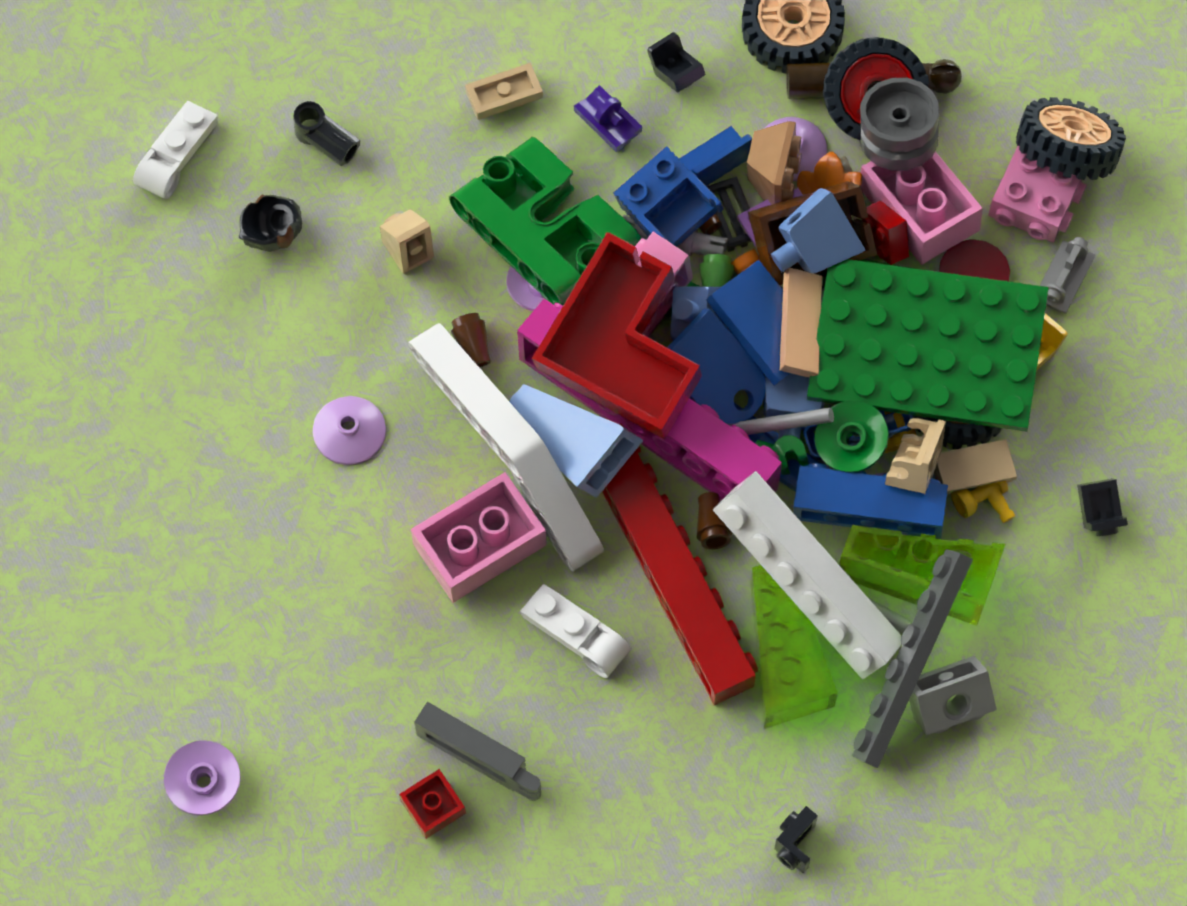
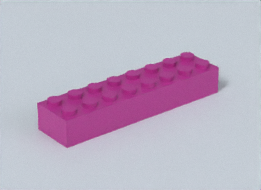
[517,298,782,500]

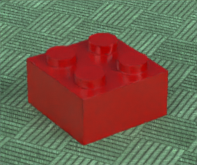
[862,200,909,265]
[399,769,466,839]

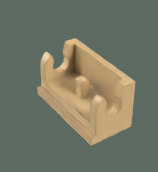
[885,418,946,494]
[933,439,1017,496]

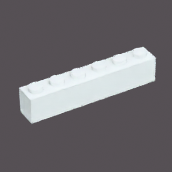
[713,471,902,680]

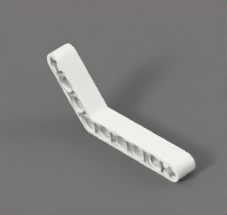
[408,323,604,572]

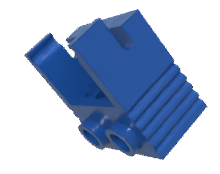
[613,146,724,247]

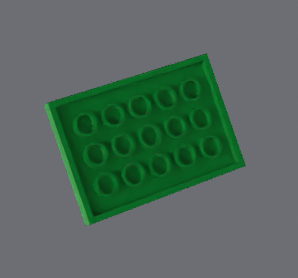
[807,259,1049,432]

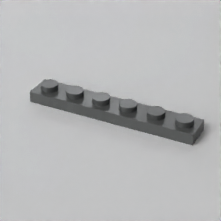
[852,549,973,768]

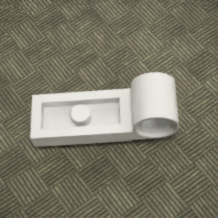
[133,100,218,199]
[520,584,631,678]

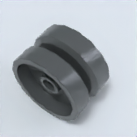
[860,78,939,171]

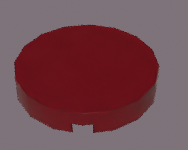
[939,239,1010,282]

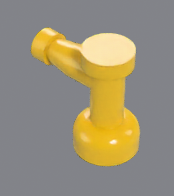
[951,480,1016,524]

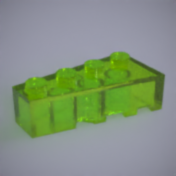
[839,525,1006,626]
[750,565,838,729]

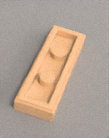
[780,268,822,378]

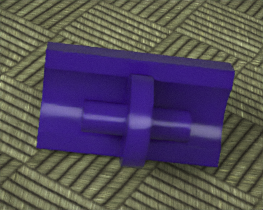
[574,85,642,152]

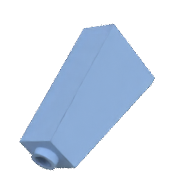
[509,384,643,498]

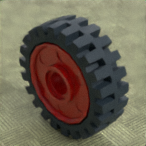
[823,37,929,141]

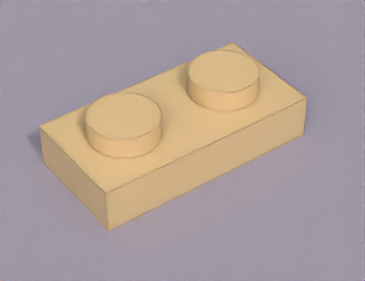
[465,62,543,120]

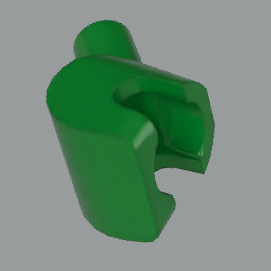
[756,435,809,475]

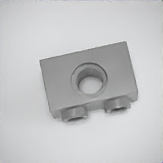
[909,656,997,735]

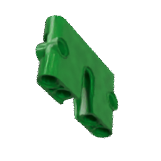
[449,137,642,305]

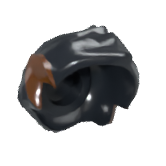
[239,194,303,252]

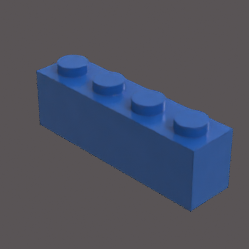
[793,464,948,539]

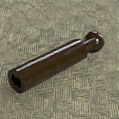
[786,59,962,99]

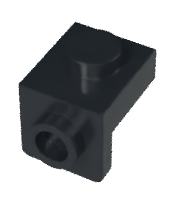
[647,32,706,93]
[1077,478,1128,536]
[774,806,818,873]

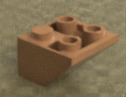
[747,121,802,205]

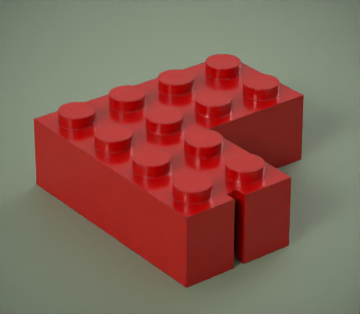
[532,232,702,440]

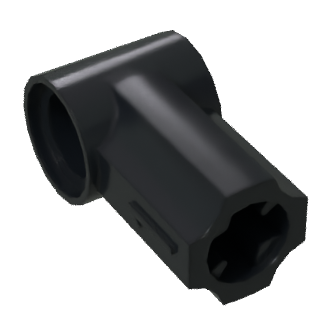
[293,101,360,166]

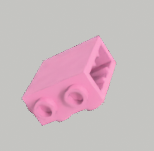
[988,146,1087,243]

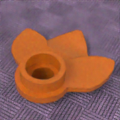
[797,152,862,195]

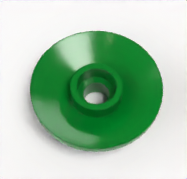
[815,400,889,473]

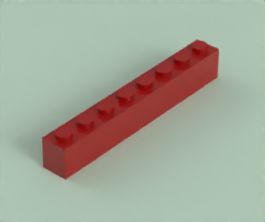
[602,423,758,705]

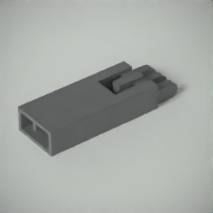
[414,702,541,801]

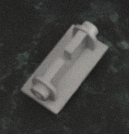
[1040,237,1095,314]

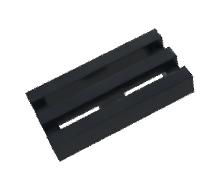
[706,177,752,252]

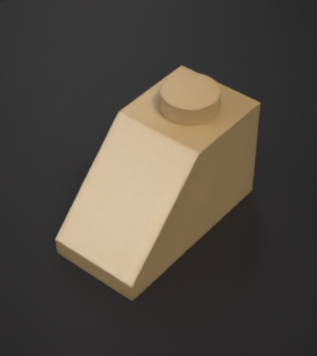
[380,209,434,274]

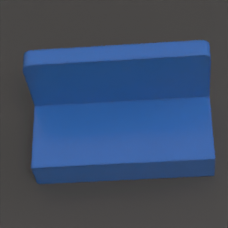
[679,126,752,186]

